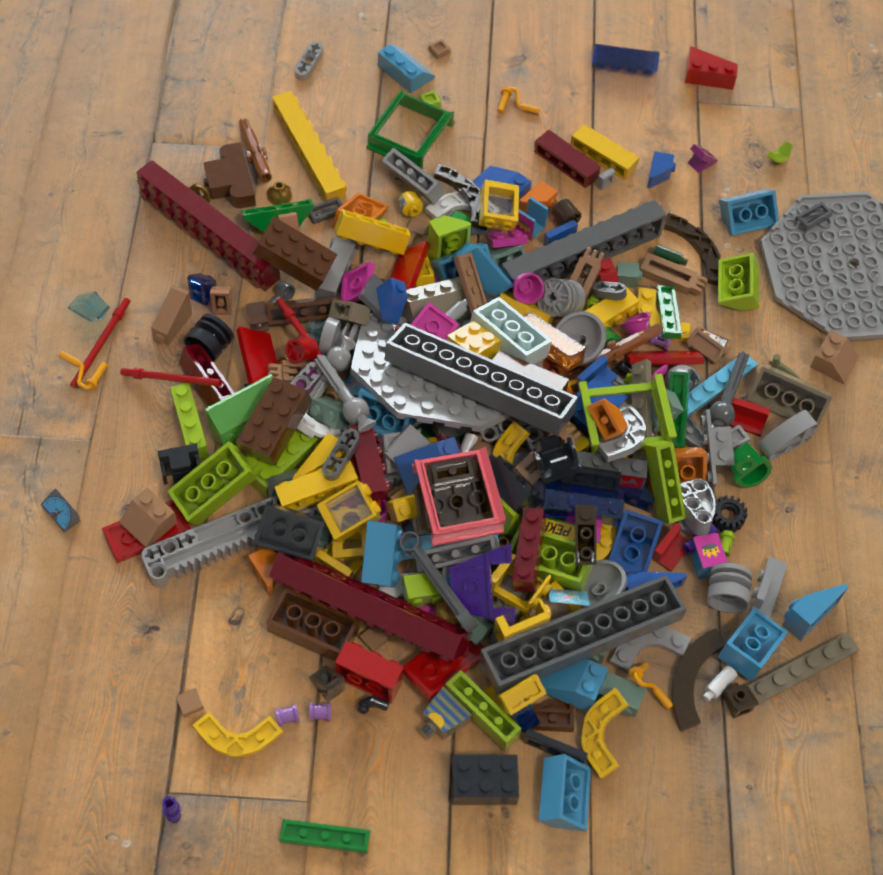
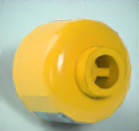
[398,191,423,217]

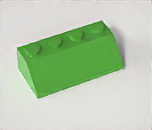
[205,374,273,446]

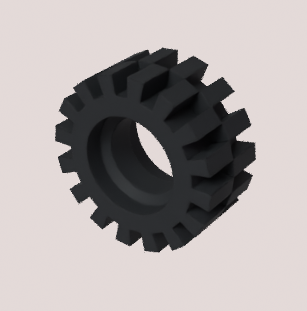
[712,495,748,533]

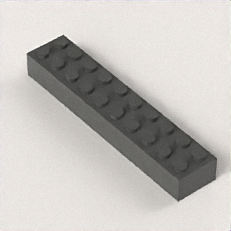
[502,200,666,294]
[384,323,578,436]
[479,575,686,696]

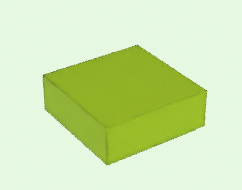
[419,90,441,107]

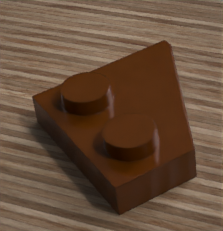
[531,698,574,732]

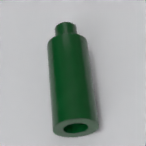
[653,244,688,266]

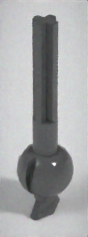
[710,351,749,428]

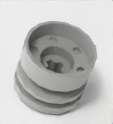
[537,278,586,317]
[319,317,360,360]
[707,563,753,613]

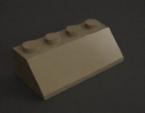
[402,277,472,325]
[747,364,834,431]

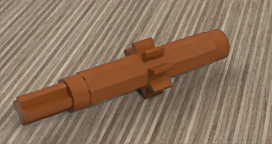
[239,118,272,183]
[580,323,663,371]

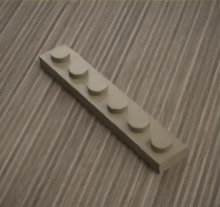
[632,359,652,467]
[747,633,860,706]

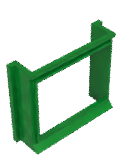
[366,90,455,169]

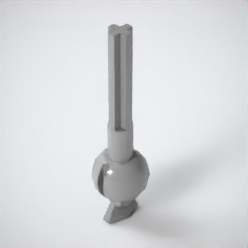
[306,335,356,415]
[315,355,376,433]

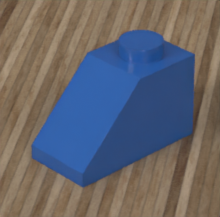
[647,151,677,188]
[376,278,408,325]

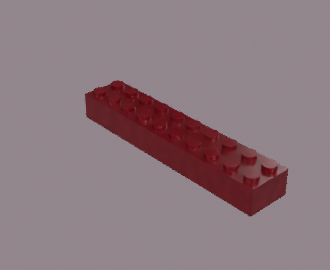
[136,160,280,292]
[269,553,473,661]

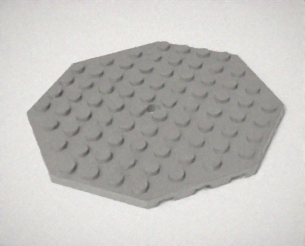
[760,192,883,341]
[350,313,543,432]

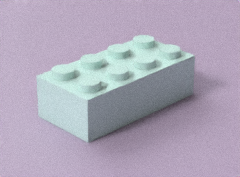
[470,297,552,364]

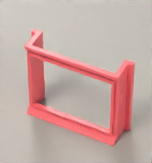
[412,446,506,546]

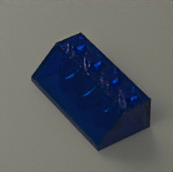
[591,44,660,75]
[541,480,625,526]

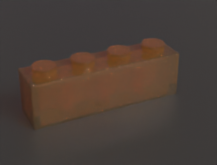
[523,312,586,372]

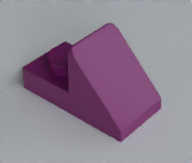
[688,144,718,173]

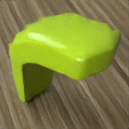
[767,141,793,164]

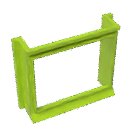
[578,374,677,454]

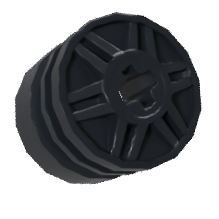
[183,313,234,362]

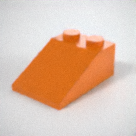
[332,192,389,229]

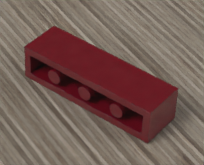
[534,130,601,189]
[179,343,235,406]
[348,424,390,503]
[512,507,546,593]

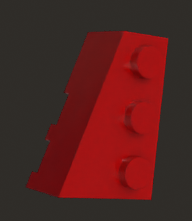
[685,46,738,90]

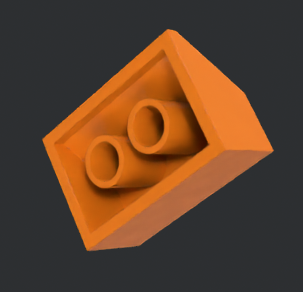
[646,447,707,493]

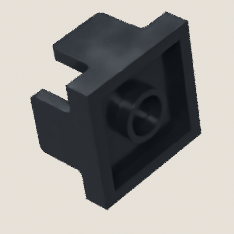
[532,435,582,484]
[157,443,201,485]

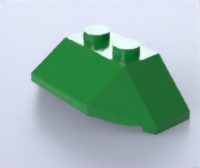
[241,199,314,232]

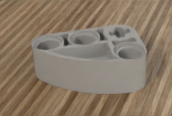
[758,410,818,461]
[681,479,716,536]

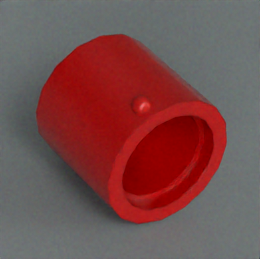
[285,336,318,363]

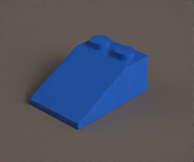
[472,165,532,214]
[569,373,628,438]
[394,437,460,495]
[609,509,663,574]

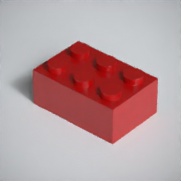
[335,641,404,704]

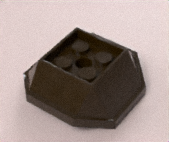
[413,457,494,545]

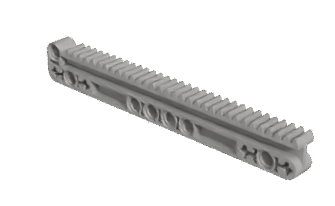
[141,459,402,588]

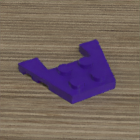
[450,544,516,626]

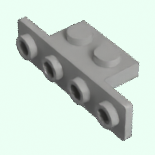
[700,409,735,488]
[749,557,787,618]

